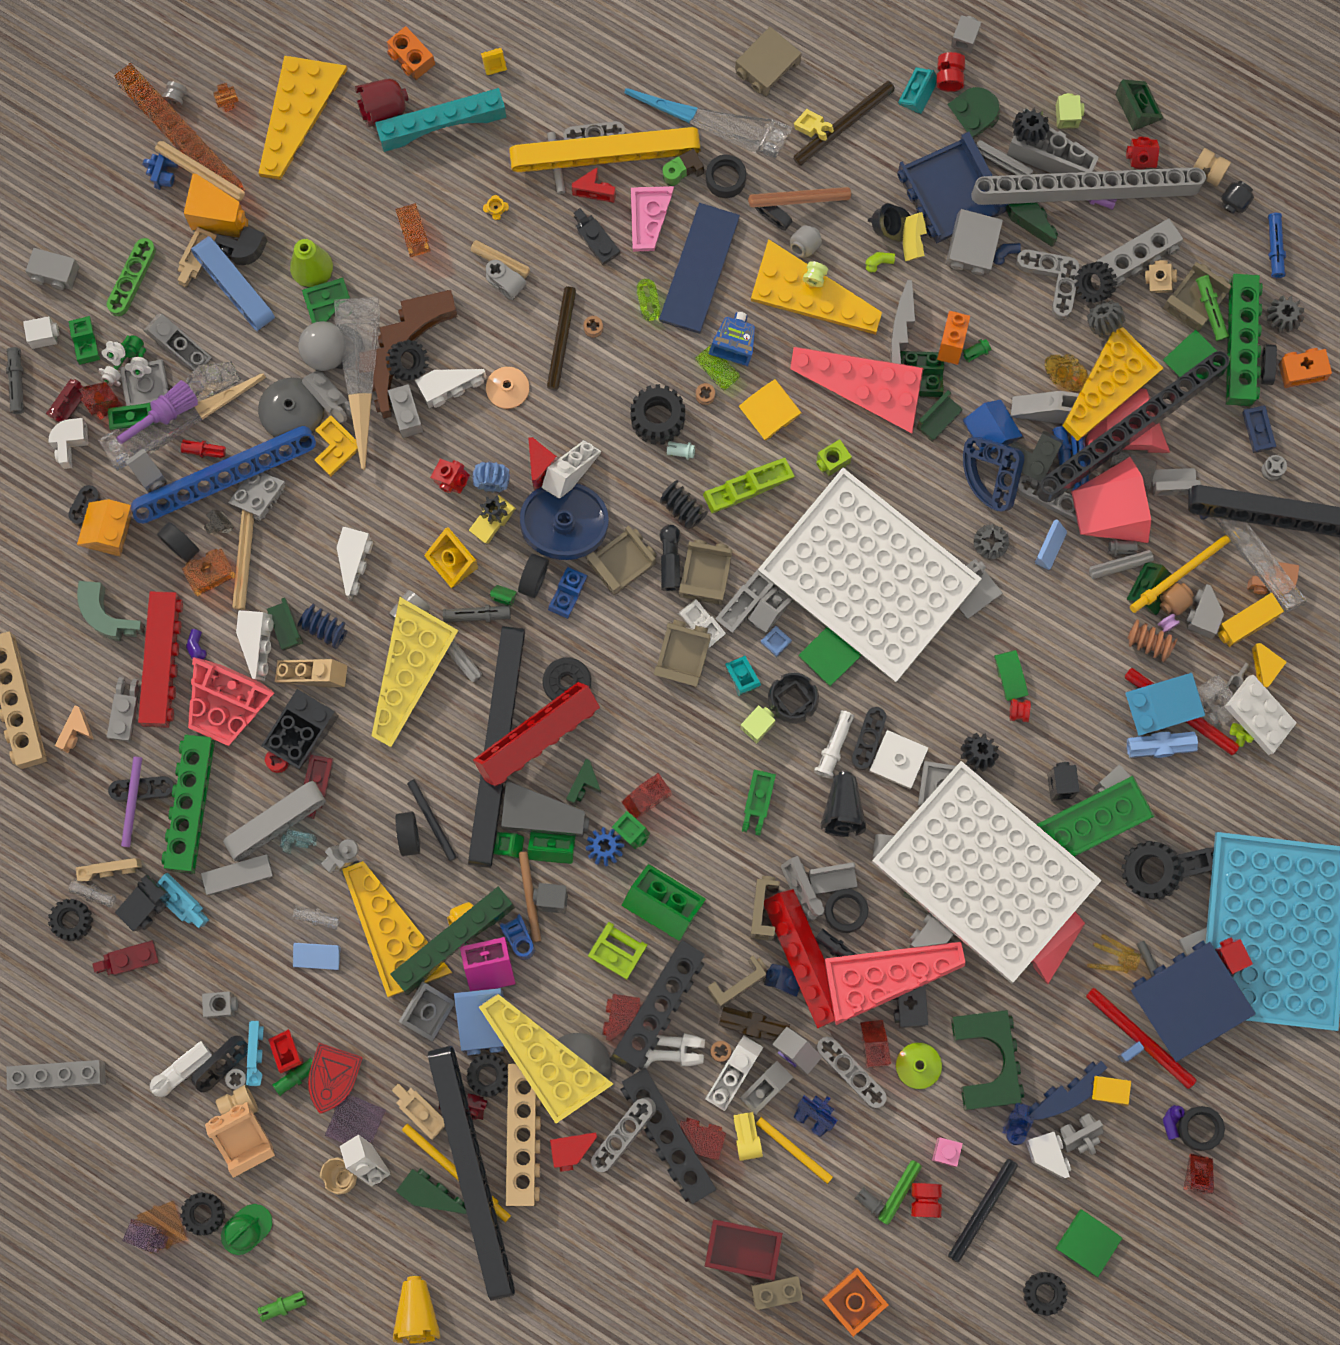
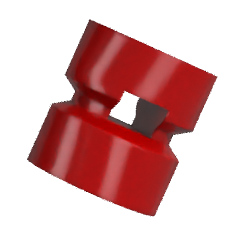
[936,52,965,92]
[911,1183,942,1218]

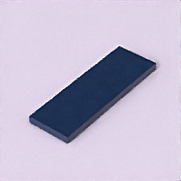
[659,203,740,334]

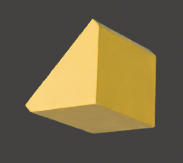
[424,527,478,588]

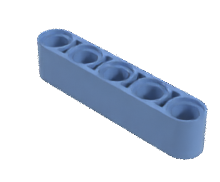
[191,236,275,331]

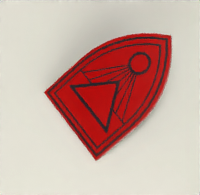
[308,1043,363,1114]

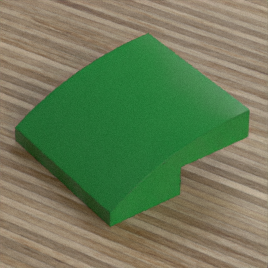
[1163,330,1221,379]
[1055,1209,1123,1277]

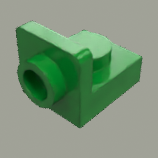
[612,811,650,849]

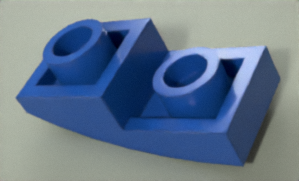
[548,567,588,619]

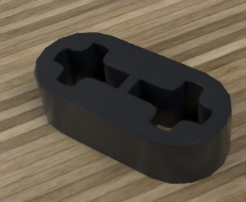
[755,206,793,231]
[1261,344,1277,385]
[68,485,100,526]

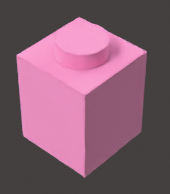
[932,1138,963,1167]

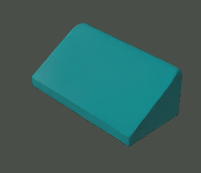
[898,67,937,114]

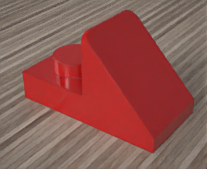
[572,168,616,203]
[268,1029,304,1074]

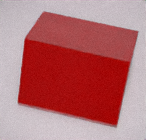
[528,437,557,491]

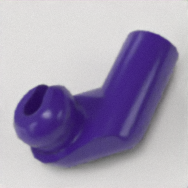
[186,629,207,660]
[1163,1105,1185,1140]

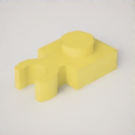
[794,109,834,141]

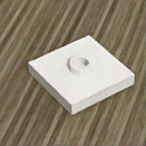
[869,730,928,790]

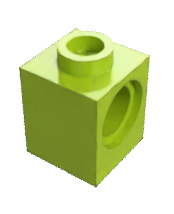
[816,439,852,477]

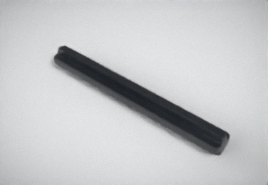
[948,1159,1018,1262]

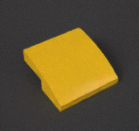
[739,379,802,440]

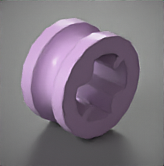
[1157,614,1180,634]

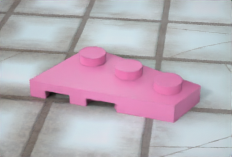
[631,186,674,252]

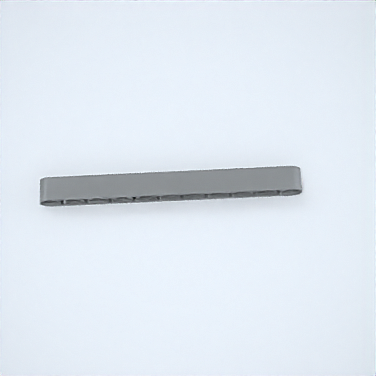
[971,168,1206,205]

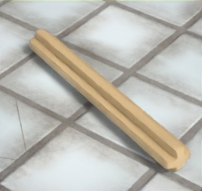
[155,141,245,201]
[232,510,254,610]

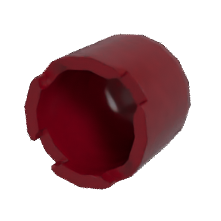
[355,79,409,128]

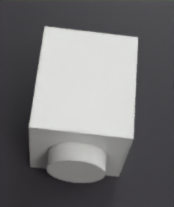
[23,317,60,349]

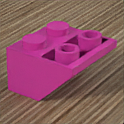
[460,937,516,991]

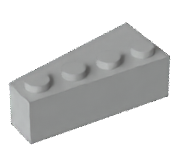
[1007,109,1099,174]

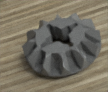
[974,524,1009,559]

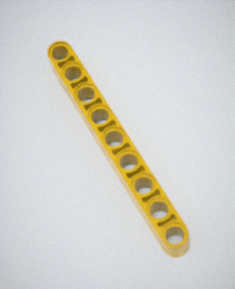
[509,127,701,172]

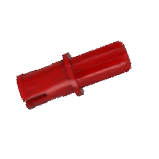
[181,439,226,458]

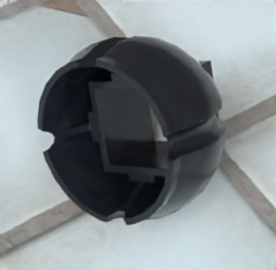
[768,673,819,724]

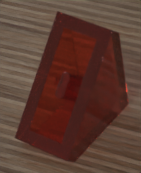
[1183,1154,1214,1194]

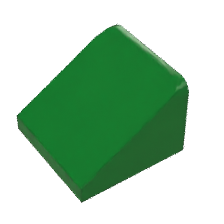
[490,585,517,607]
[494,832,524,858]

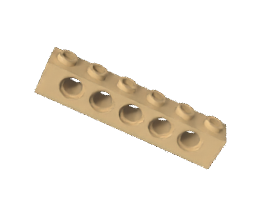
[0,631,48,769]
[506,1064,541,1206]

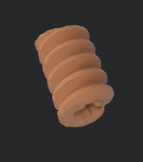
[1127,619,1178,663]

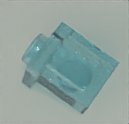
[280,829,317,855]

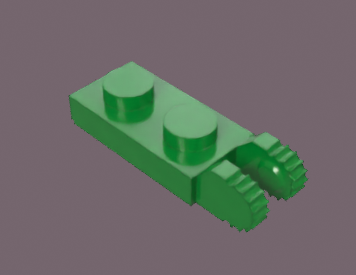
[742,769,776,836]

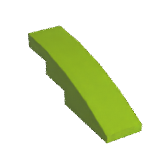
[703,458,795,514]

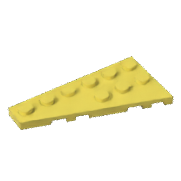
[371,597,458,747]
[479,994,613,1123]

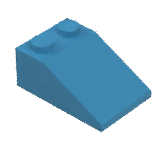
[1125,673,1206,736]

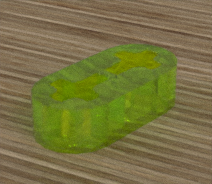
[637,279,660,321]

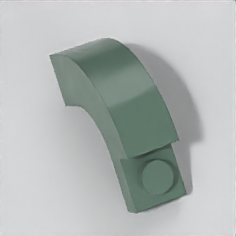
[77,581,145,641]

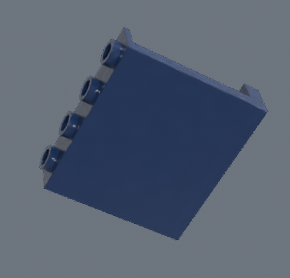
[897,132,1008,244]
[1131,940,1256,1062]

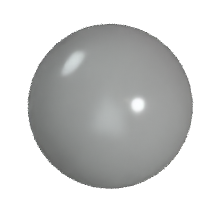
[298,321,348,371]

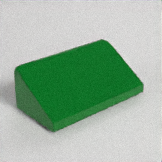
[107,403,154,430]
[528,832,575,864]

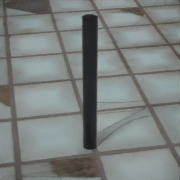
[407,779,457,862]

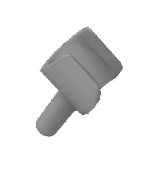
[1227,663,1250,692]

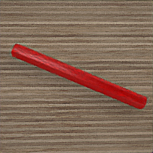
[1125,668,1240,755]
[1086,988,1197,1089]

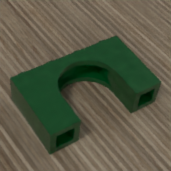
[951,1010,1024,1111]

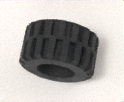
[630,384,685,445]
[1122,841,1184,900]

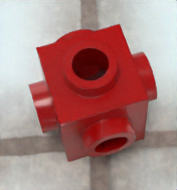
[1126,136,1160,170]
[430,459,470,494]

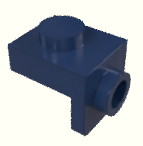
[764,964,800,997]

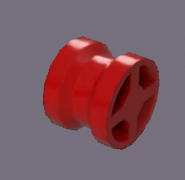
[1009,699,1031,723]
[265,751,290,773]

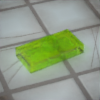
[695,344,740,391]

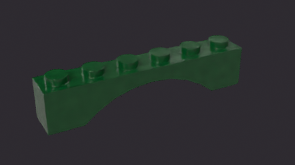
[390,886,515,995]

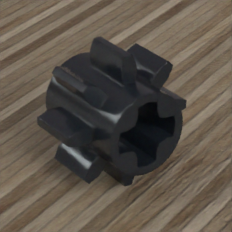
[480,495,508,524]

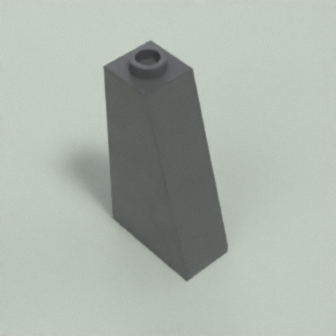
[501,782,589,837]

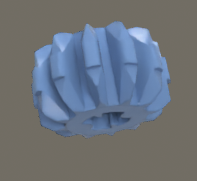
[473,461,510,493]

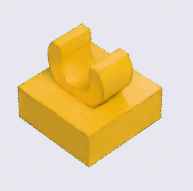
[481,48,507,75]

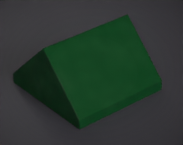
[1115,79,1163,131]

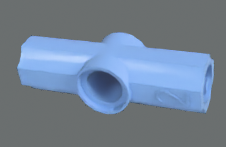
[1126,732,1198,758]

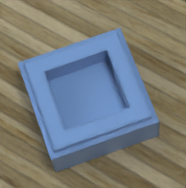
[760,626,792,658]
[1117,1041,1144,1063]

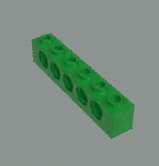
[1225,274,1263,406]
[162,735,215,874]

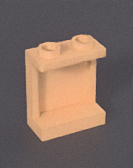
[205,1102,275,1178]

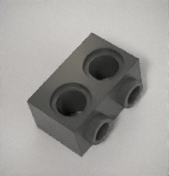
[533,883,568,914]

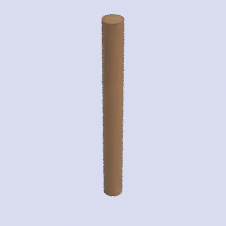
[518,851,541,943]

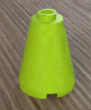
[290,239,333,287]

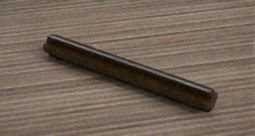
[547,286,576,390]

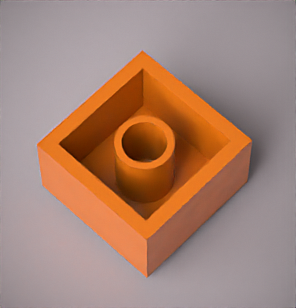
[821,1268,889,1337]

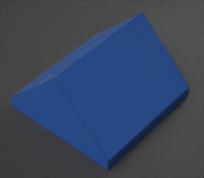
[963,400,1023,454]

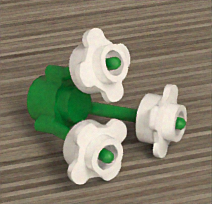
[98,335,152,387]

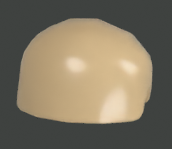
[320,1157,357,1195]

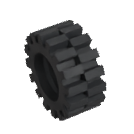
[1074,261,1117,303]
[386,340,429,381]
[48,899,93,941]
[466,1054,508,1097]
[180,1192,225,1235]
[1023,1272,1068,1316]

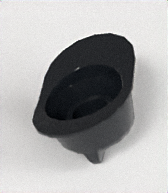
[868,203,911,242]

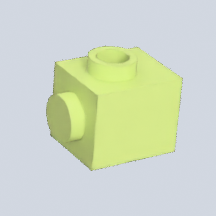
[1056,93,1084,129]
[740,705,775,744]

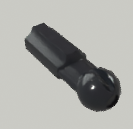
[659,525,681,591]

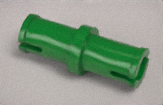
[272,1058,313,1096]

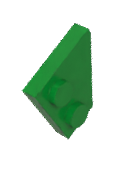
[302,278,350,323]

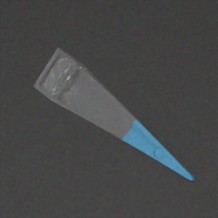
[624,88,792,158]

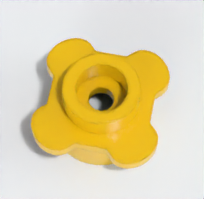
[483,195,509,220]

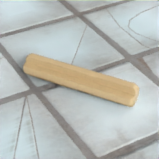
[471,240,530,279]

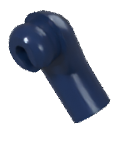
[993,243,1021,265]

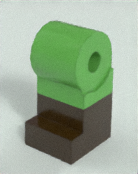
[663,149,704,186]

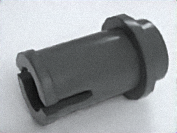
[1108,539,1138,556]
[854,1187,885,1216]

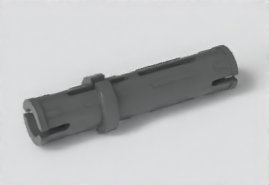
[6,347,24,414]
[443,605,511,623]

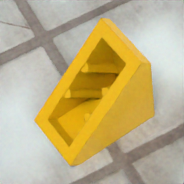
[1252,643,1286,689]
[1092,1076,1131,1107]

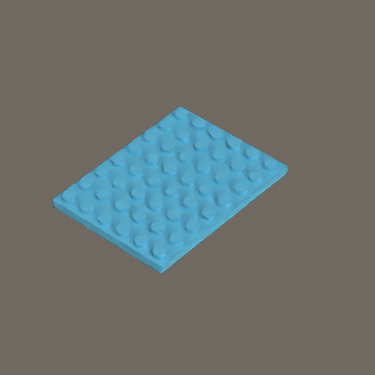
[1206,832,1340,1031]

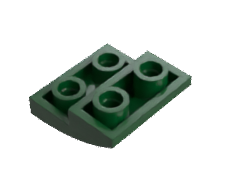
[900,351,944,397]

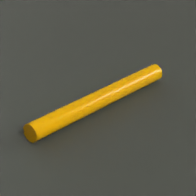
[756,1117,833,1184]

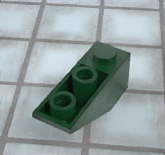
[1006,188,1058,247]
[396,1168,467,1214]

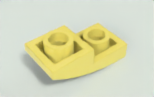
[903,212,927,261]
[469,495,516,544]

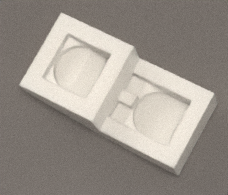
[678,599,726,648]

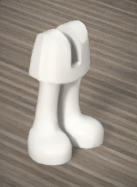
[641,1025,705,1069]

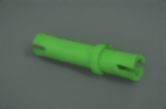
[1195,275,1230,341]

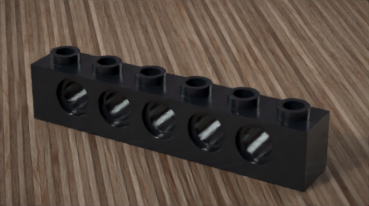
[609,940,705,1074]
[620,1068,716,1204]

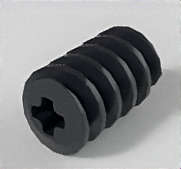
[660,480,708,529]

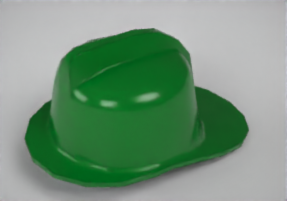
[221,1204,272,1255]

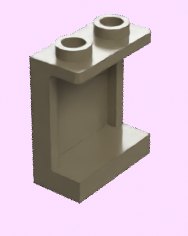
[735,27,802,96]
[1163,262,1232,332]
[586,526,657,596]
[679,540,732,605]
[654,619,712,687]
[750,876,780,941]
[707,955,767,1009]
[750,1275,803,1310]

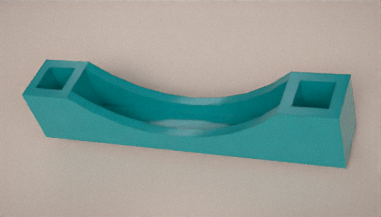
[375,88,507,152]

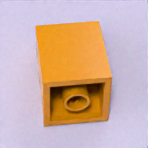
[184,174,248,238]
[77,499,132,557]

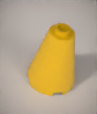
[393,1276,440,1344]

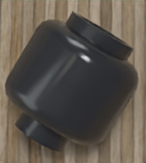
[1221,181,1254,214]

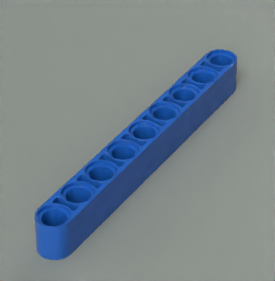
[131,426,316,524]

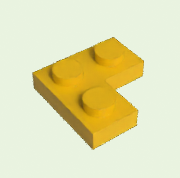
[315,415,358,477]

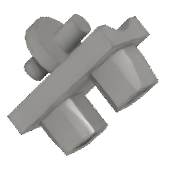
[321,839,359,873]
[1060,1113,1104,1155]

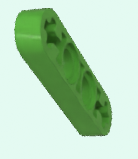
[107,238,156,317]

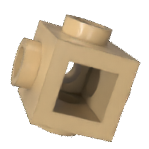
[1145,260,1177,294]

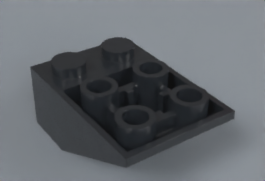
[261,689,339,769]

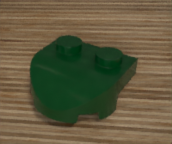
[947,87,1001,139]

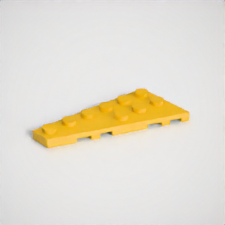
[259,56,348,180]
[751,239,882,335]
[1062,327,1164,441]
[342,861,452,998]

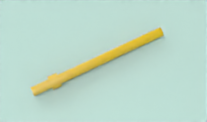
[1130,535,1230,613]
[402,1123,511,1223]

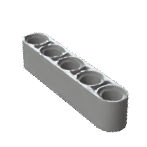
[223,781,326,861]

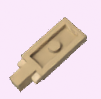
[178,227,217,288]
[76,858,142,881]
[392,1084,445,1140]

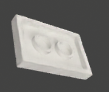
[1224,675,1296,755]

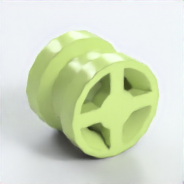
[802,262,828,287]

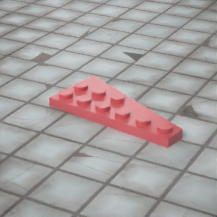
[790,347,923,433]
[825,942,965,1025]

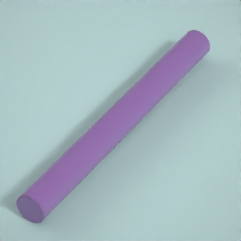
[121,756,142,847]

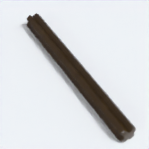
[793,81,895,166]

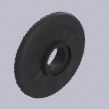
[542,657,591,701]

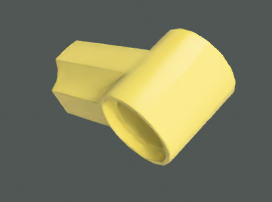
[734,1112,763,1161]

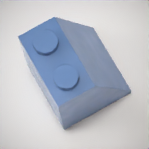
[454,988,505,1056]

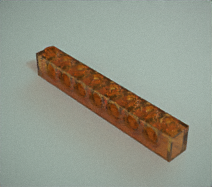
[114,62,245,192]

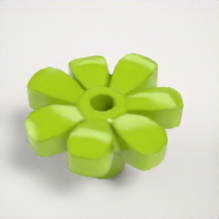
[1229,723,1254,747]

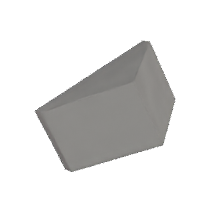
[772,1027,822,1075]

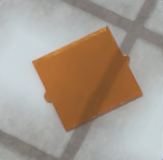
[137,1201,187,1254]

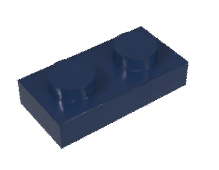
[1242,405,1276,453]

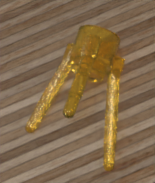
[1087,934,1141,973]

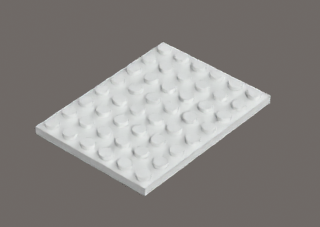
[758,468,982,683]
[872,761,1102,984]

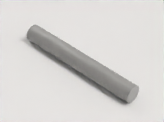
[547,132,566,194]

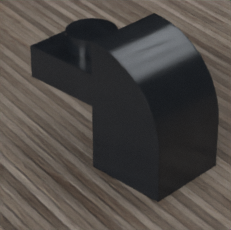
[214,226,267,265]

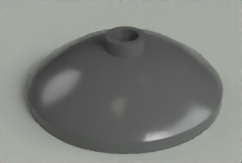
[258,377,324,440]
[557,1033,612,1098]

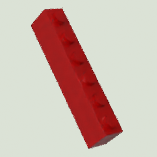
[138,591,183,728]
[473,682,600,786]
[764,889,835,1028]

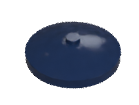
[520,483,609,560]

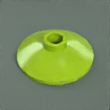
[896,1043,942,1089]

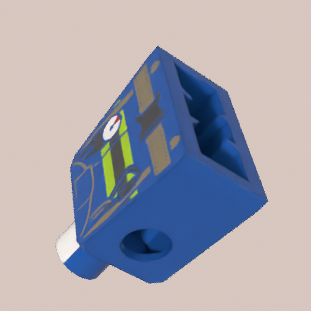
[709,312,755,366]

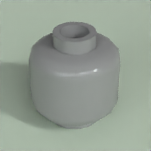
[790,225,822,258]

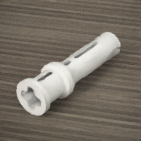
[814,710,854,779]

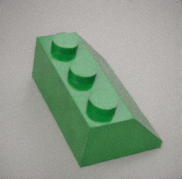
[621,864,706,941]

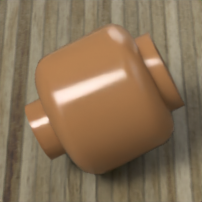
[1160,583,1194,616]

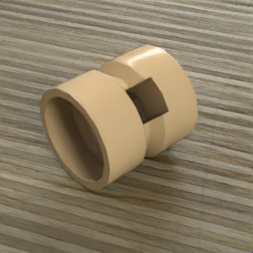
[1193,148,1231,187]
[216,1085,259,1115]

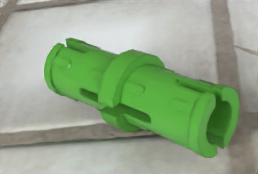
[257,1291,307,1322]

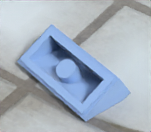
[1035,520,1067,570]
[293,943,341,970]

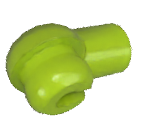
[865,252,895,272]

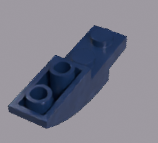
[1025,1061,1108,1121]

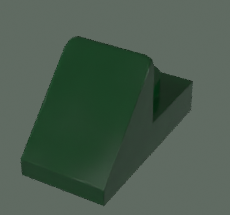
[566,759,601,806]

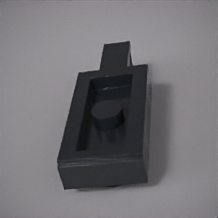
[573,208,620,265]

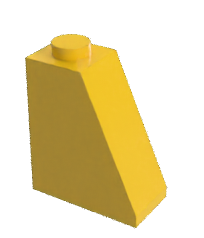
[1218,593,1284,647]

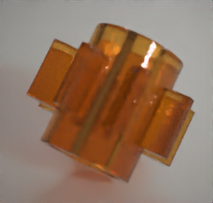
[213,83,239,112]

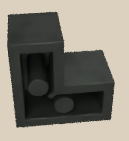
[1010,431,1064,482]

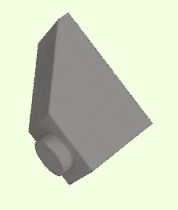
[125,449,167,493]
[748,586,793,632]
[740,1061,793,1115]

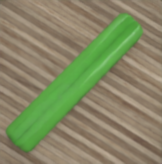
[878,1160,922,1225]

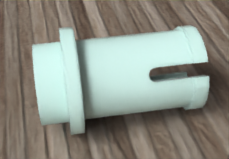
[667,441,695,460]

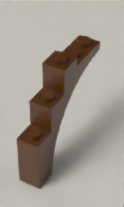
[356,290,458,419]

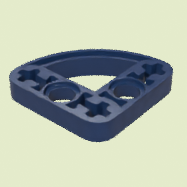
[963,437,1024,512]

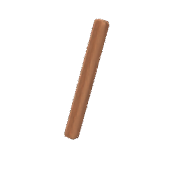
[748,187,851,207]

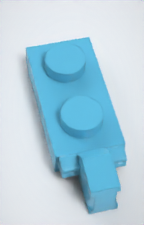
[158,873,209,928]
[246,1021,264,1086]

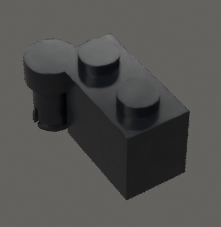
[115,875,171,932]

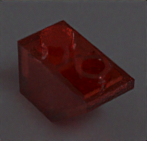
[79,382,122,420]
[621,773,671,819]
[602,994,640,1042]
[860,1020,891,1069]
[680,1118,726,1161]

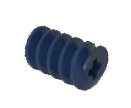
[297,603,348,649]

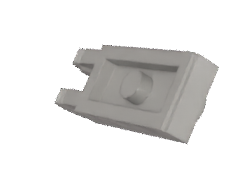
[302,370,352,423]
[107,677,139,742]
[781,856,825,921]

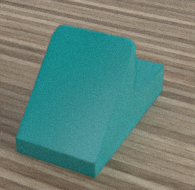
[725,656,761,696]

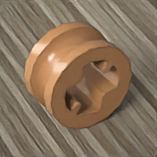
[583,316,603,338]
[696,383,715,405]
[711,1041,731,1062]

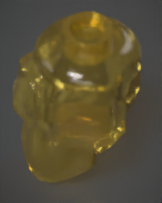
[1044,354,1088,391]

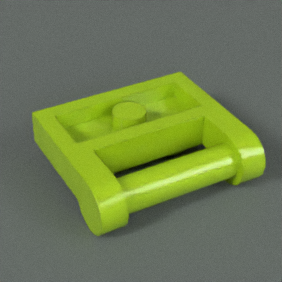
[588,922,648,980]

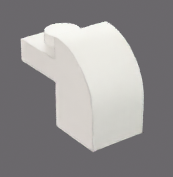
[49,418,88,469]

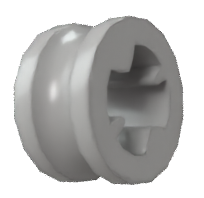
[225,1069,247,1090]

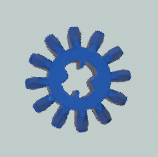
[586,827,624,867]

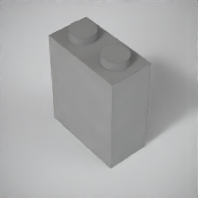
[945,209,1003,276]

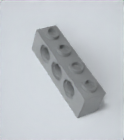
[1096,218,1183,288]
[6,1060,106,1091]

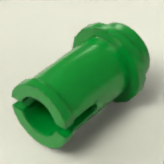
[962,339,991,363]

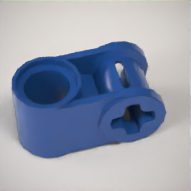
[499,914,535,960]

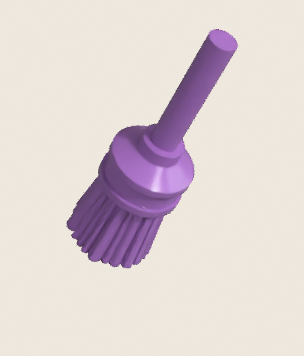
[116,380,198,444]

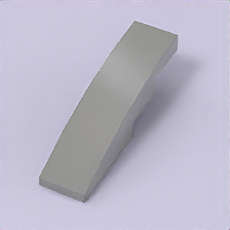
[890,280,915,364]
[715,569,775,633]

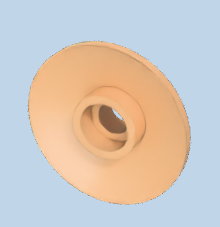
[486,367,529,409]

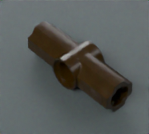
[718,1006,790,1041]

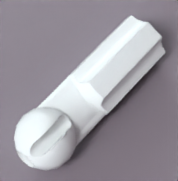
[150,1041,212,1097]

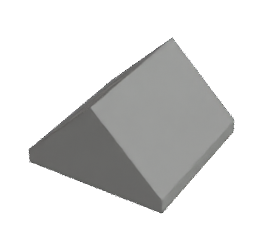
[399,981,455,1041]

